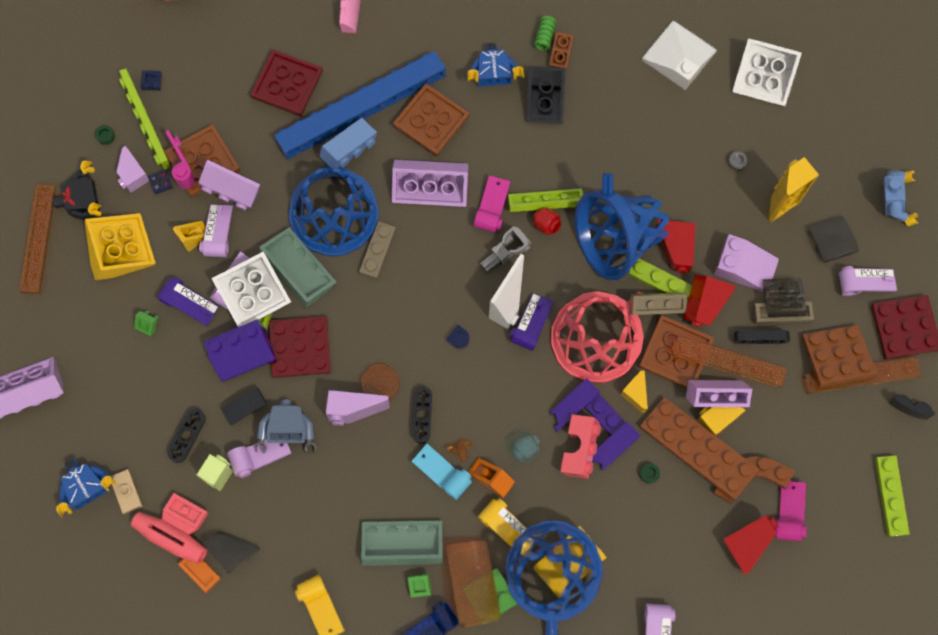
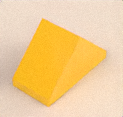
[173,221,206,252]
[621,371,648,413]

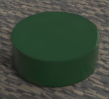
[95,125,115,145]
[639,463,660,484]

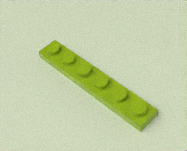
[119,68,171,170]

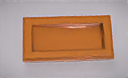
[178,559,221,593]

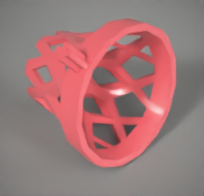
[551,291,644,383]

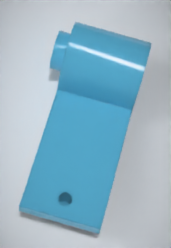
[411,444,472,500]

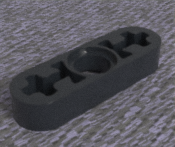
[734,330,790,344]
[412,387,432,444]
[168,409,206,463]

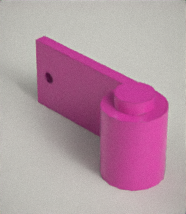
[165,130,195,189]
[474,176,511,233]
[776,482,807,541]

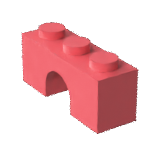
[560,414,601,479]

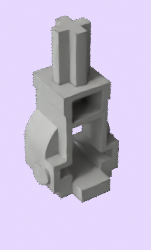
[481,226,531,272]

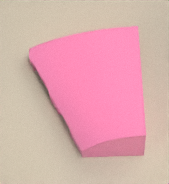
[340,0,361,33]

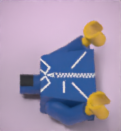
[467,43,524,87]
[56,459,117,518]

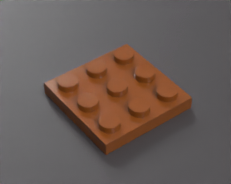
[393,84,470,157]
[164,124,241,198]
[639,315,714,388]
[802,325,877,388]

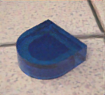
[446,325,469,349]

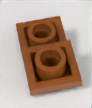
[549,32,574,69]

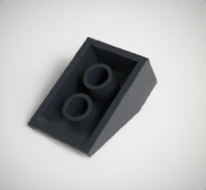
[526,66,566,124]

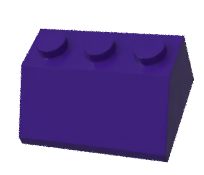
[204,319,276,382]

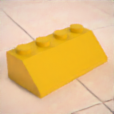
[769,157,819,223]

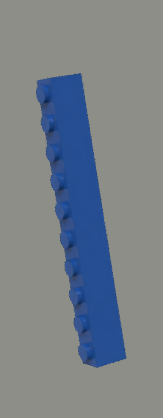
[274,51,446,160]

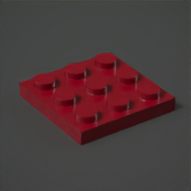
[250,49,323,117]
[871,295,938,360]
[269,316,331,378]

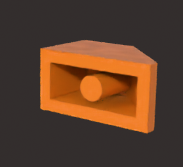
[468,458,515,498]

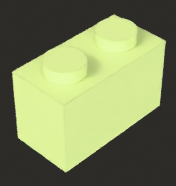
[197,454,233,491]

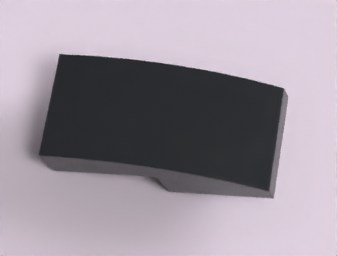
[221,387,267,425]
[889,393,935,420]

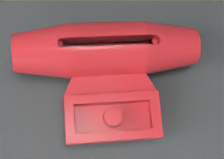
[131,493,209,564]

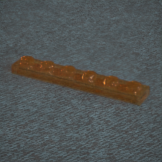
[19,184,56,294]
[672,335,787,388]
[803,357,922,394]

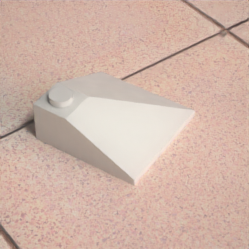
[642,21,717,90]
[732,38,802,106]
[212,252,291,327]
[489,254,524,329]

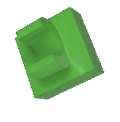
[134,311,158,336]

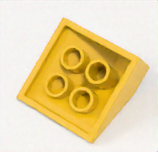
[85,213,156,280]

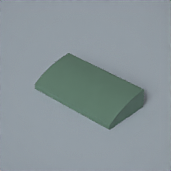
[259,227,336,309]
[361,521,443,566]

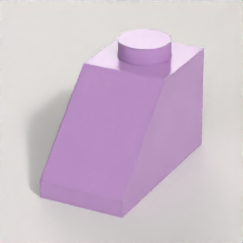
[117,146,150,193]

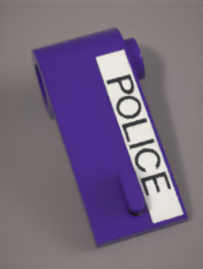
[156,277,219,326]
[510,293,554,351]

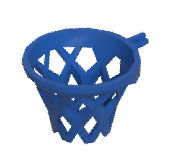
[289,163,379,256]
[574,173,669,280]
[506,520,603,635]

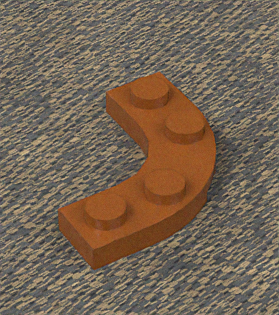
[714,456,795,504]

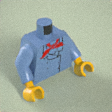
[883,170,918,226]

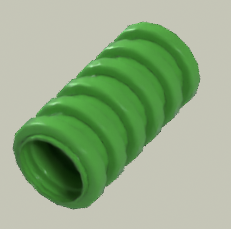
[534,16,556,51]

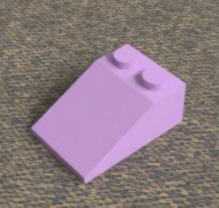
[714,234,779,294]
[326,390,390,426]

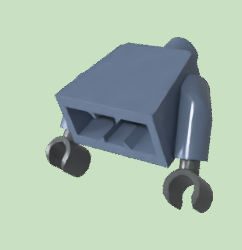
[254,399,317,454]

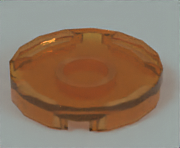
[361,364,400,401]

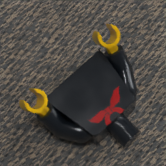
[53,161,101,221]

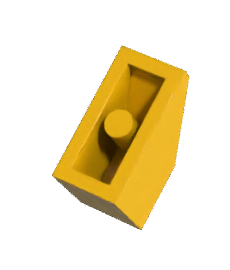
[697,407,745,436]

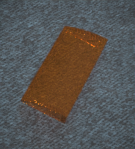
[446,541,502,628]

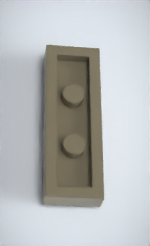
[359,221,396,280]
[630,293,687,315]
[754,301,814,324]

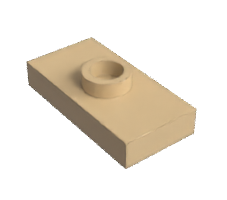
[111,469,143,514]

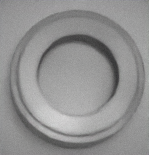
[728,151,748,171]

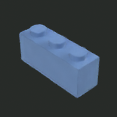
[320,118,377,169]

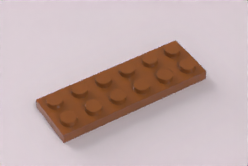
[640,397,760,501]

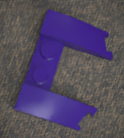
[550,379,640,471]

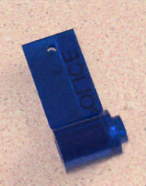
[402,601,461,635]

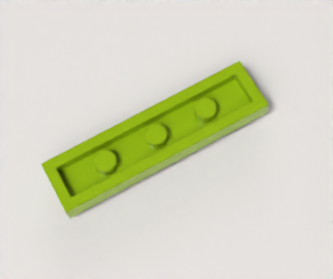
[508,188,583,212]
[627,258,692,304]
[875,456,910,537]

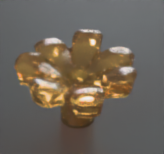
[447,439,472,461]

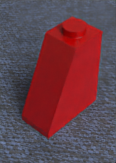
[655,219,696,273]
[684,275,736,327]
[724,514,779,575]

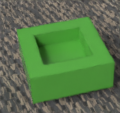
[408,573,432,598]

